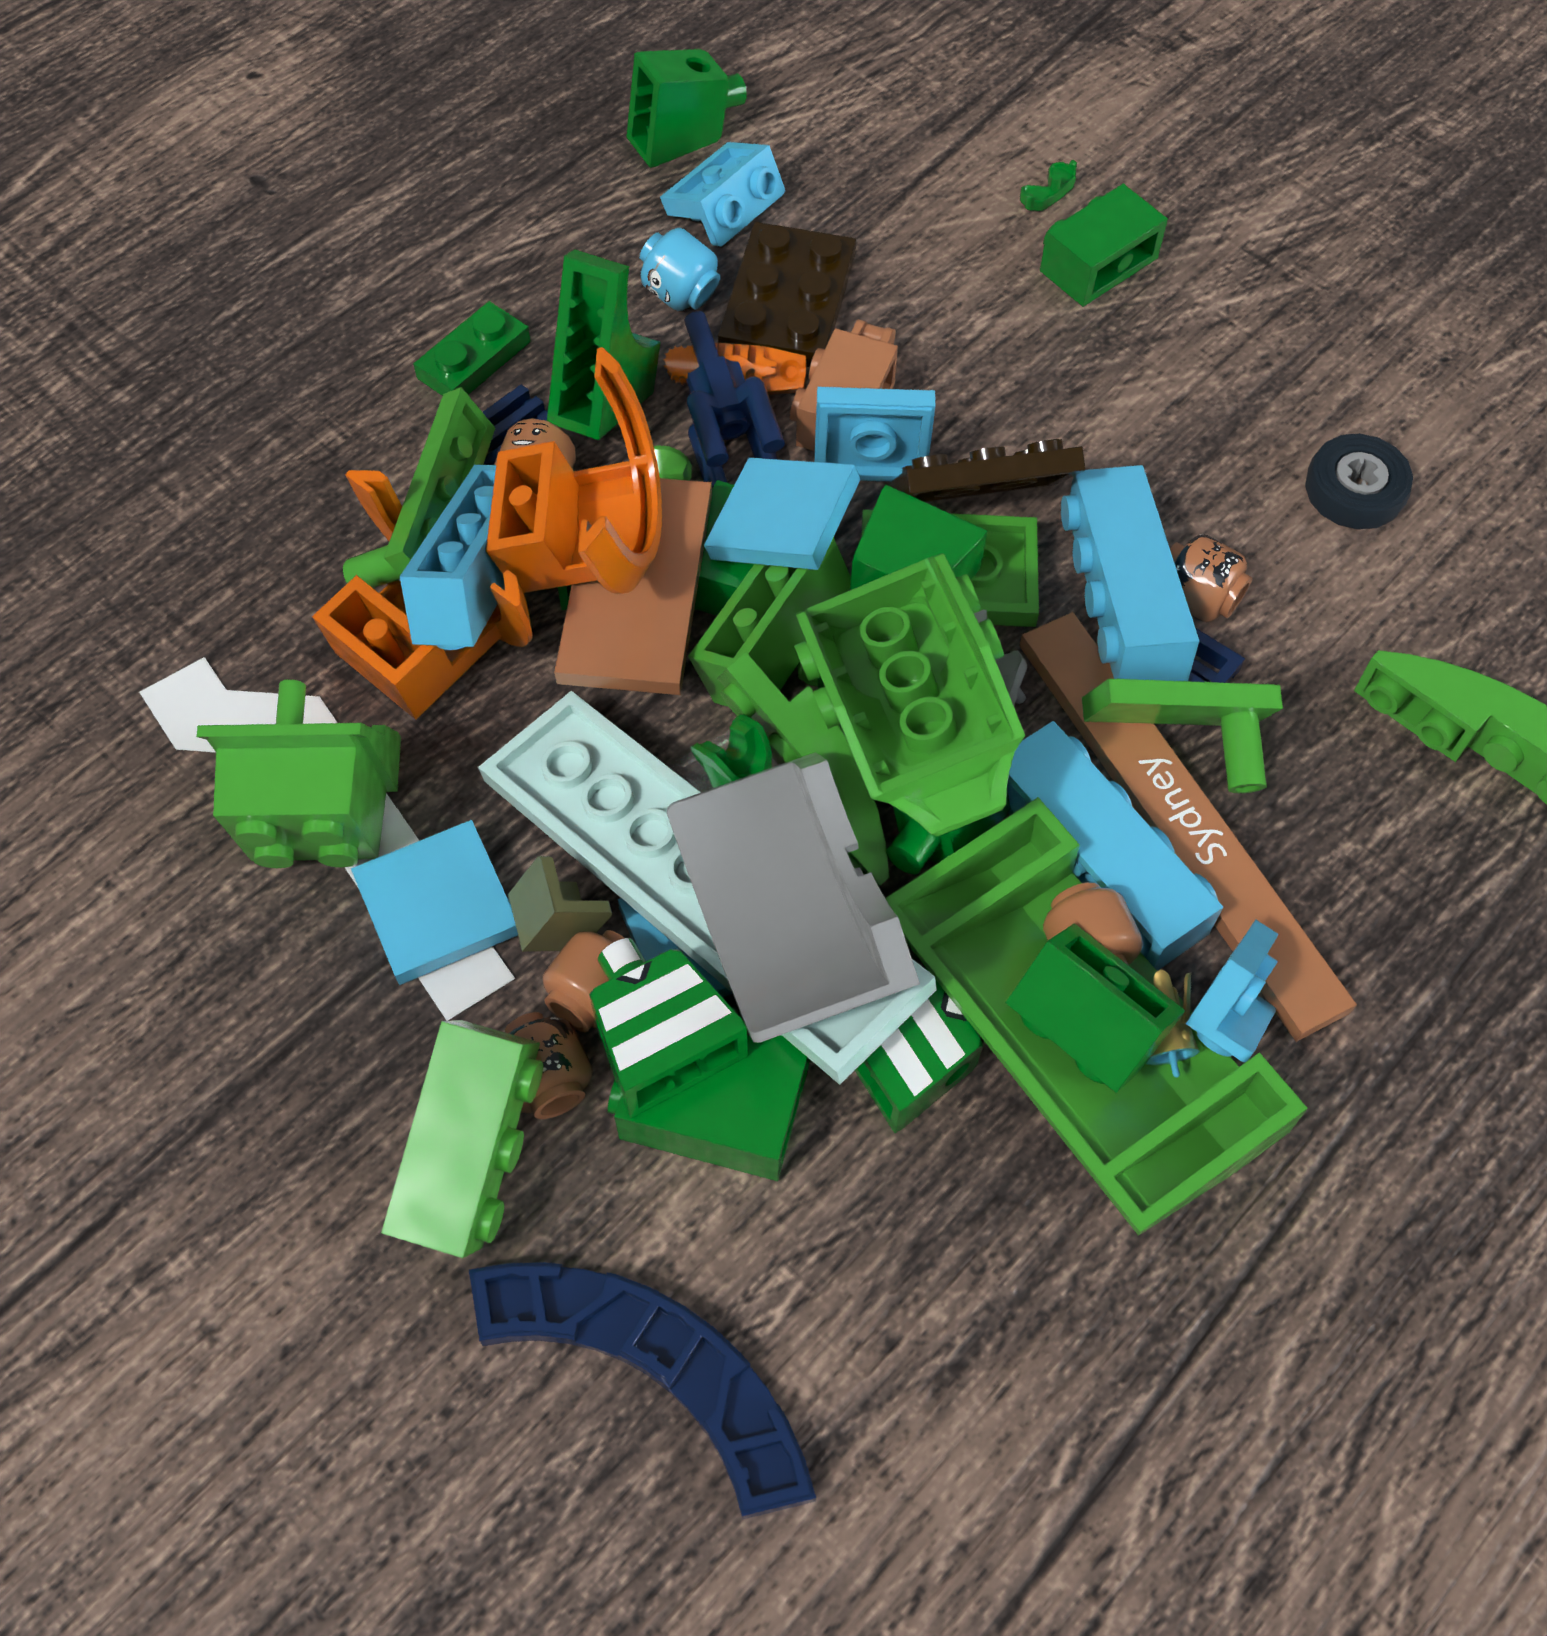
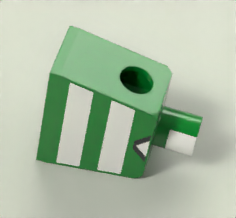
[589,938,748,1119]
[854,968,983,1133]

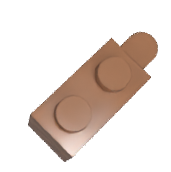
[790,319,898,451]

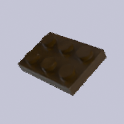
[718,221,856,367]
[888,439,1086,502]

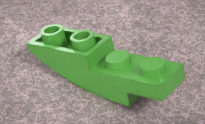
[1354,650,1547,805]
[717,652,890,886]

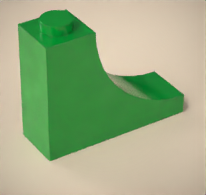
[547,249,661,440]
[608,1035,811,1181]

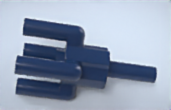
[684,311,785,489]

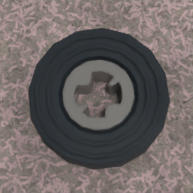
[1305,433,1413,530]

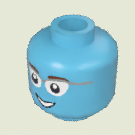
[639,228,720,311]

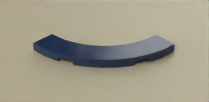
[469,1262,816,1520]

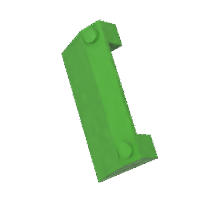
[885,797,1308,1236]

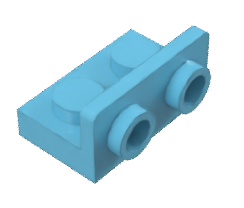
[660,142,785,246]
[1185,919,1279,1062]

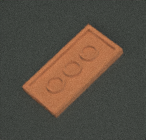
[554,478,712,695]

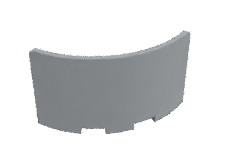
[667,752,920,1043]

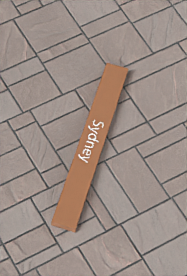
[1020,612,1357,1042]

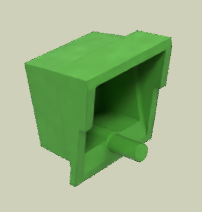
[196,680,401,868]

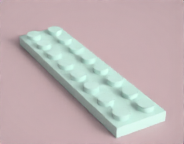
[478,691,936,1085]

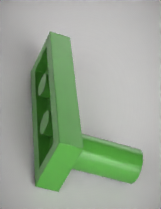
[1082,678,1283,793]

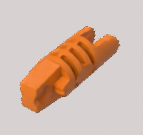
[663,343,807,395]

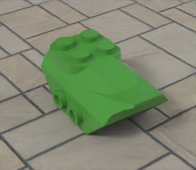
[794,553,1025,836]

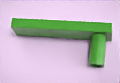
[343,387,495,589]

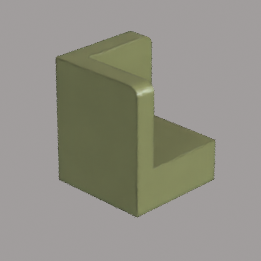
[508,856,612,952]

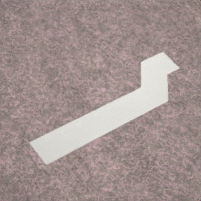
[139,657,515,1021]

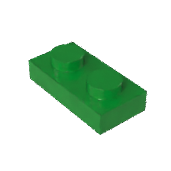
[413,301,531,396]

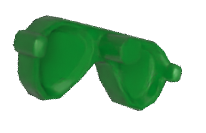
[1020,160,1077,211]

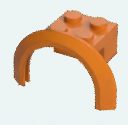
[486,347,662,594]
[312,470,533,720]

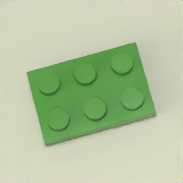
[861,509,1039,627]

